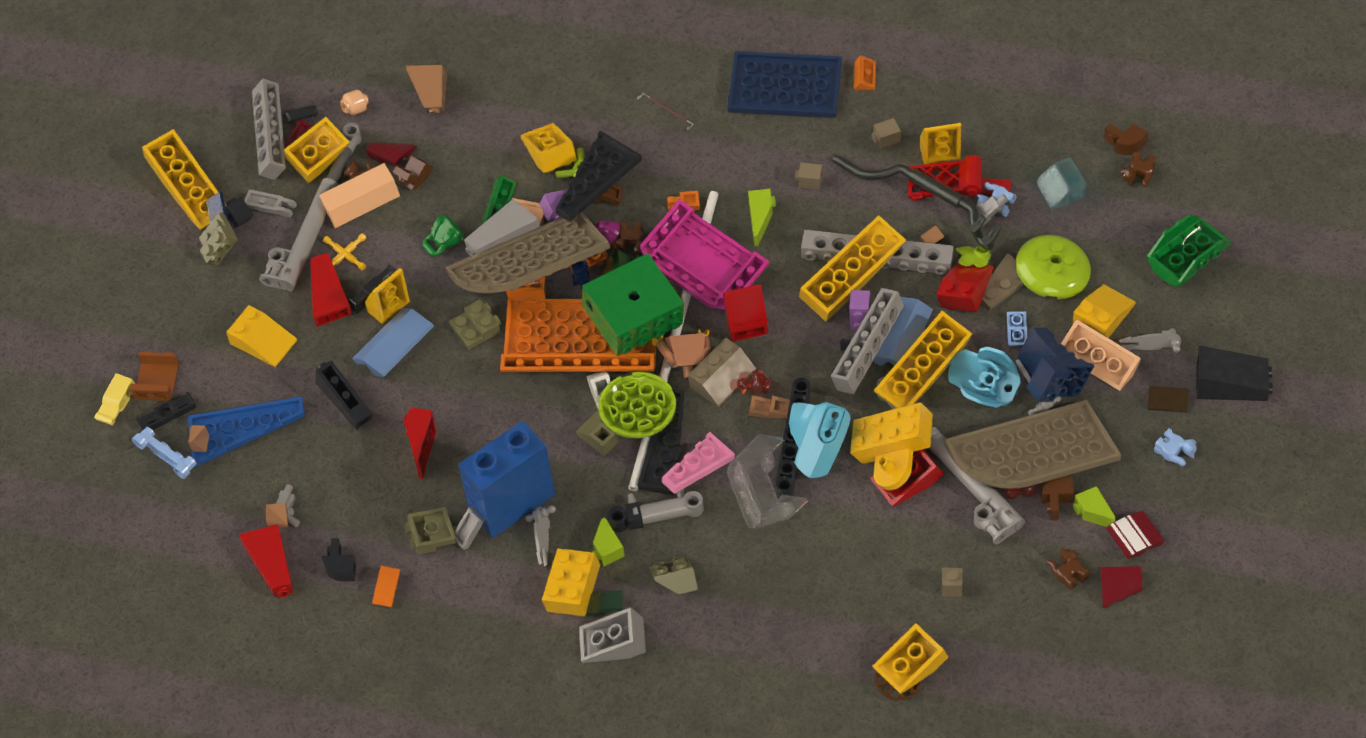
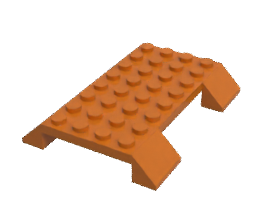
[500,276,657,372]

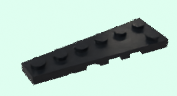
[637,389,685,495]

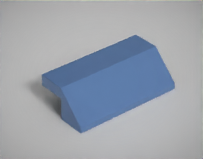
[873,297,933,366]
[352,308,434,377]

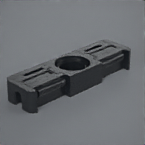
[349,265,397,314]
[136,392,196,431]

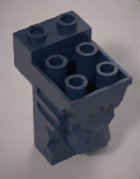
[1017,328,1094,402]

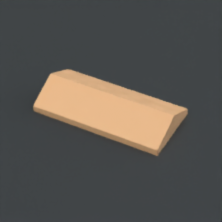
[319,163,400,228]
[1061,319,1141,391]

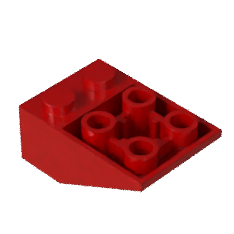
[724,284,768,342]

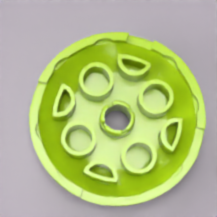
[1016,235,1091,299]
[598,372,676,439]

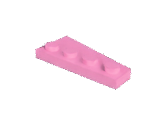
[662,432,735,494]

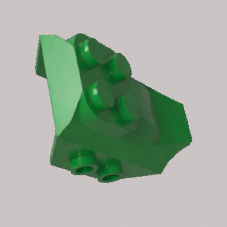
[1147,215,1232,287]

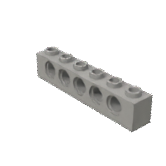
[252,79,286,180]
[831,288,904,394]

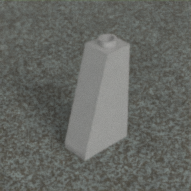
[464,199,540,256]

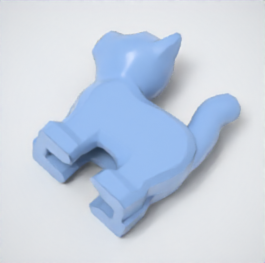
[977,182,1017,217]
[1154,428,1197,466]

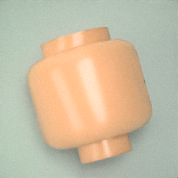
[340,90,369,116]

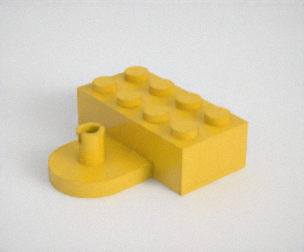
[850,402,933,490]

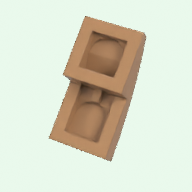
[748,395,790,419]

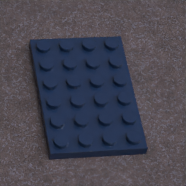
[728,51,842,118]

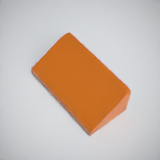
[854,55,876,90]

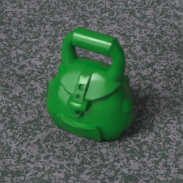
[422,215,464,257]

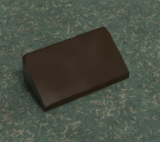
[1148,386,1189,413]

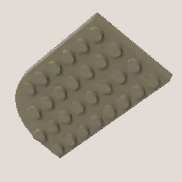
[445,212,610,293]
[944,400,1121,488]

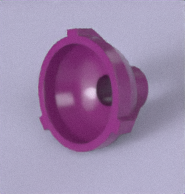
[595,221,620,245]

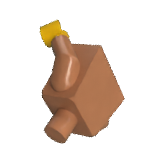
[651,329,711,378]

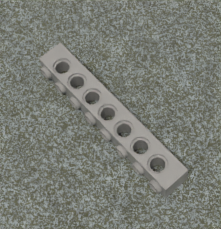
[801,230,954,275]

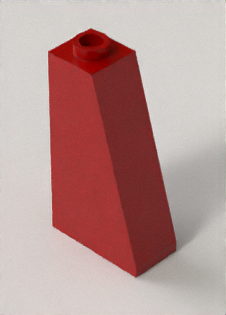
[310,253,352,327]
[239,524,294,598]

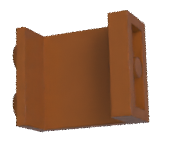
[130,351,179,401]

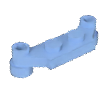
[132,427,197,479]

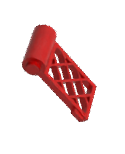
[908,155,982,201]

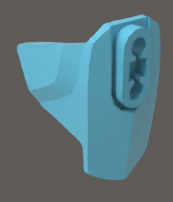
[948,347,1021,408]
[789,402,851,478]

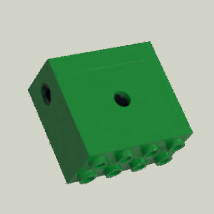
[582,253,684,356]

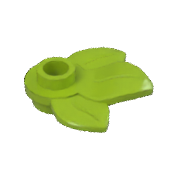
[956,246,991,268]

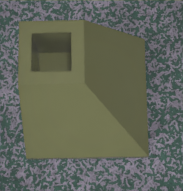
[575,409,624,456]
[649,556,698,594]

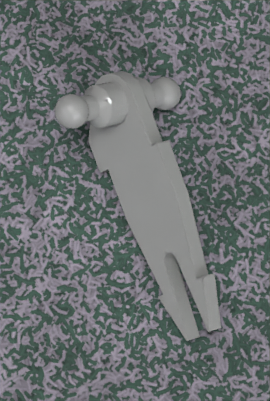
[1119,328,1181,353]
[1016,359,1061,416]
[525,505,556,567]

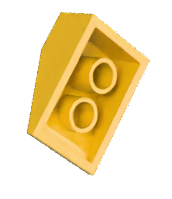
[284,117,350,183]
[520,123,577,173]
[920,123,961,164]
[365,268,410,324]
[1073,284,1136,338]
[226,305,297,367]
[872,623,949,694]

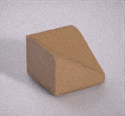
[920,226,944,244]
[188,425,209,452]
[266,503,288,528]

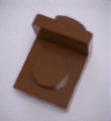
[594,185,623,206]

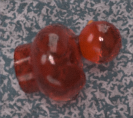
[737,370,770,395]
[1006,484,1037,500]

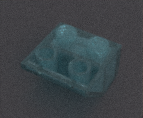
[1036,157,1087,210]

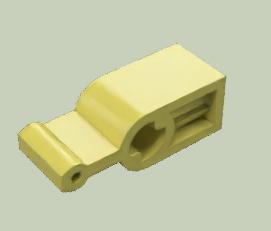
[95,373,135,426]

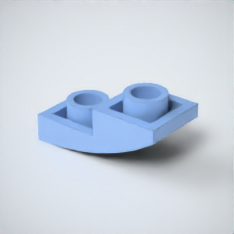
[1007,311,1027,346]

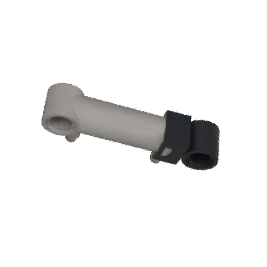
[607,489,704,532]

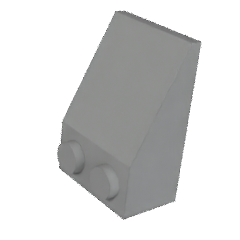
[579,607,646,663]

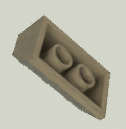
[688,338,756,408]

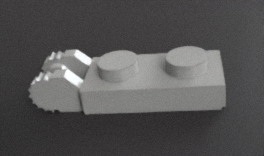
[244,190,297,218]

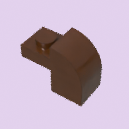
[1104,123,1148,155]
[393,156,434,190]
[1041,476,1074,521]

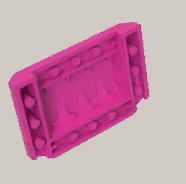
[640,199,770,311]

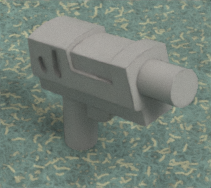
[976,194,1008,227]
[276,484,300,527]

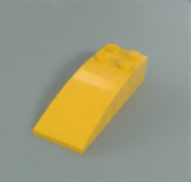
[142,129,227,231]
[799,215,906,322]
[874,311,972,409]

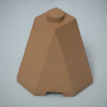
[406,65,447,114]

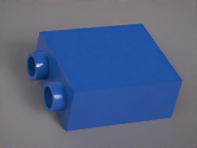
[458,420,555,538]

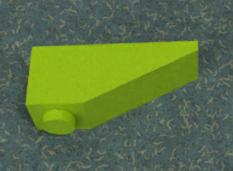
[748,189,776,246]

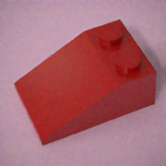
[936,262,994,313]
[403,407,437,479]
[870,449,945,507]

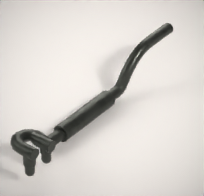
[832,155,1001,251]

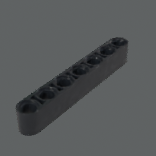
[776,378,810,501]

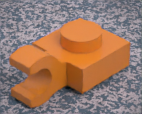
[667,191,700,210]

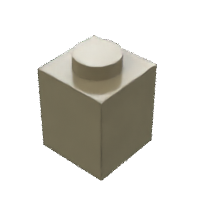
[872,118,901,148]
[795,162,823,190]
[942,568,962,597]

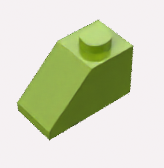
[1073,486,1116,527]
[592,517,625,567]

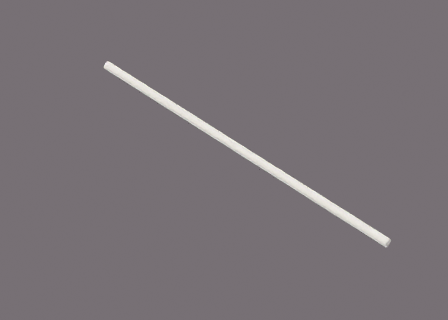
[628,191,719,491]

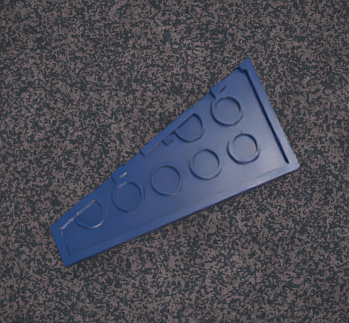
[188,396,305,468]

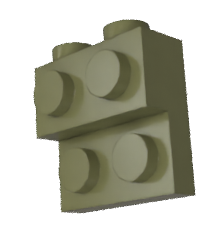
[199,212,238,265]
[448,299,501,350]
[404,507,456,555]

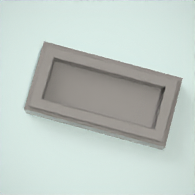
[454,506,485,550]

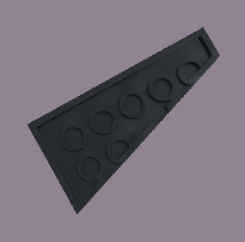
[555,130,642,222]

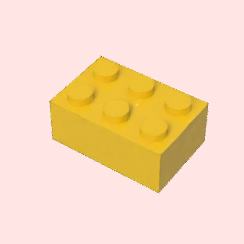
[542,548,600,617]

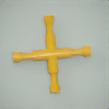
[323,233,367,271]

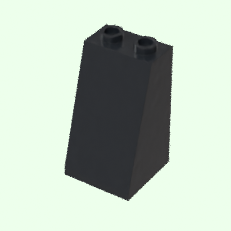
[1196,346,1273,401]

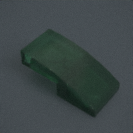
[585,590,623,616]

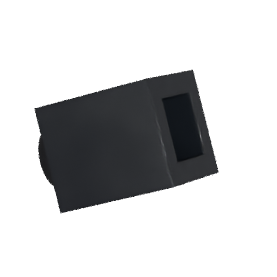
[224,197,254,228]

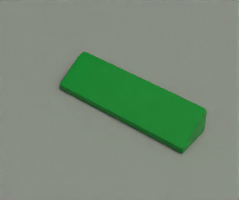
[481,175,517,225]

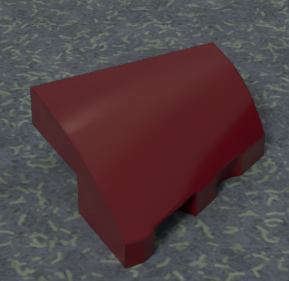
[366,142,417,167]
[1100,566,1142,608]

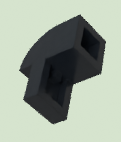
[322,538,356,582]

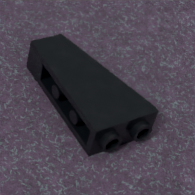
[316,360,372,429]

